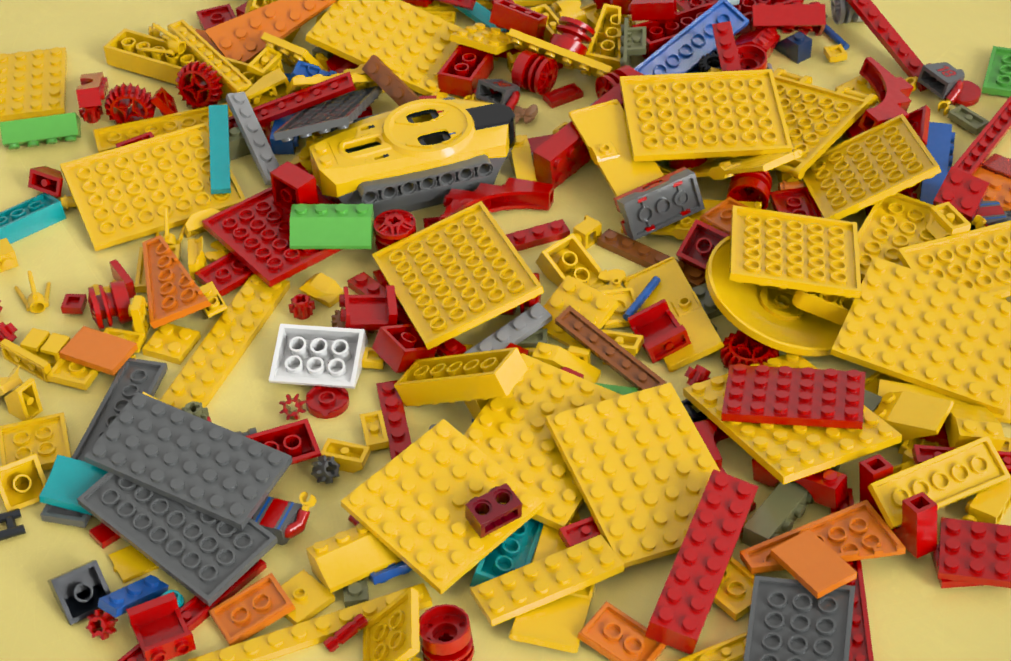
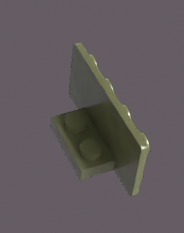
[620,17,647,67]

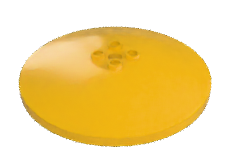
[705,235,855,356]

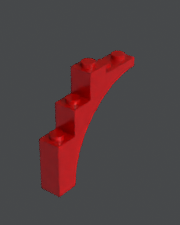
[593,0,677,21]
[858,57,914,131]
[439,177,554,221]

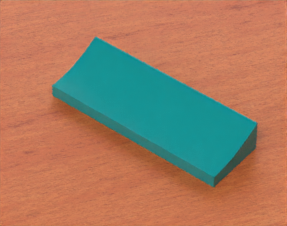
[0,193,66,244]
[39,455,108,515]
[470,518,543,586]

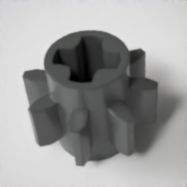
[311,455,340,484]

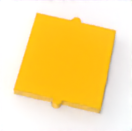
[108,545,159,584]

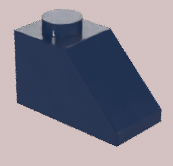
[775,31,812,64]

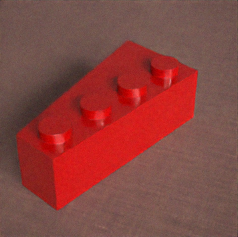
[751,2,826,36]

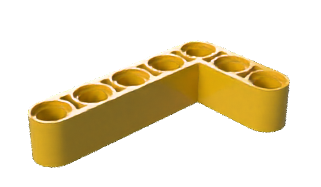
[792,290,854,325]

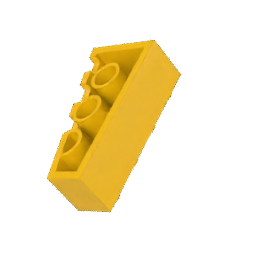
[585,4,621,71]

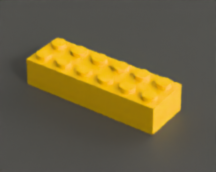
[394,347,528,407]

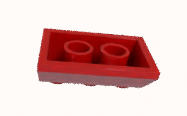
[735,28,781,59]
[245,418,321,465]

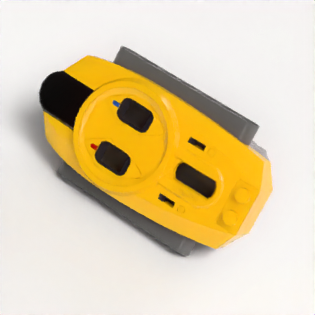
[309,97,516,220]

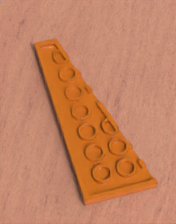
[205,0,338,63]

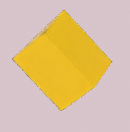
[0,454,47,512]

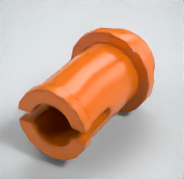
[778,180,804,191]

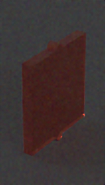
[981,153,1011,179]

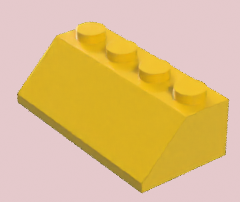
[306,523,402,593]

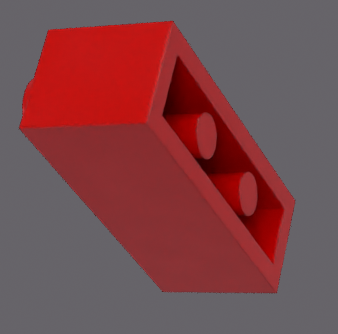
[489,0,548,39]

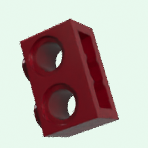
[465,483,522,538]

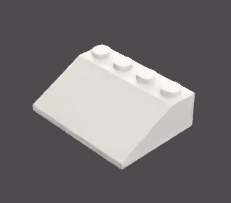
[269,324,368,389]

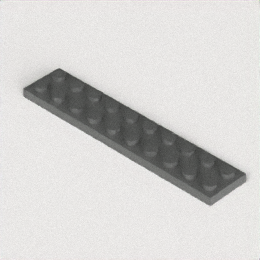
[40,358,168,528]

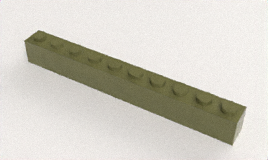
[742,390,882,547]

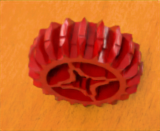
[175,61,224,109]
[104,83,156,125]
[720,330,779,370]

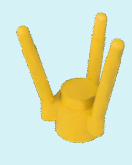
[141,24,186,56]
[155,208,185,247]
[14,270,51,313]

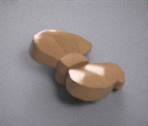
[509,104,538,125]

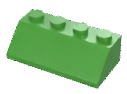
[0,112,81,149]
[290,204,374,249]

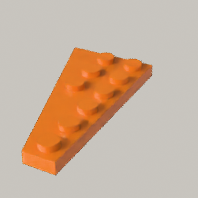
[740,500,906,574]

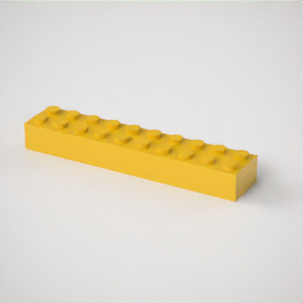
[103,28,261,99]

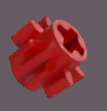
[79,106,103,123]
[288,294,315,320]
[0,322,17,342]
[684,364,711,386]
[279,393,307,420]
[85,608,118,640]

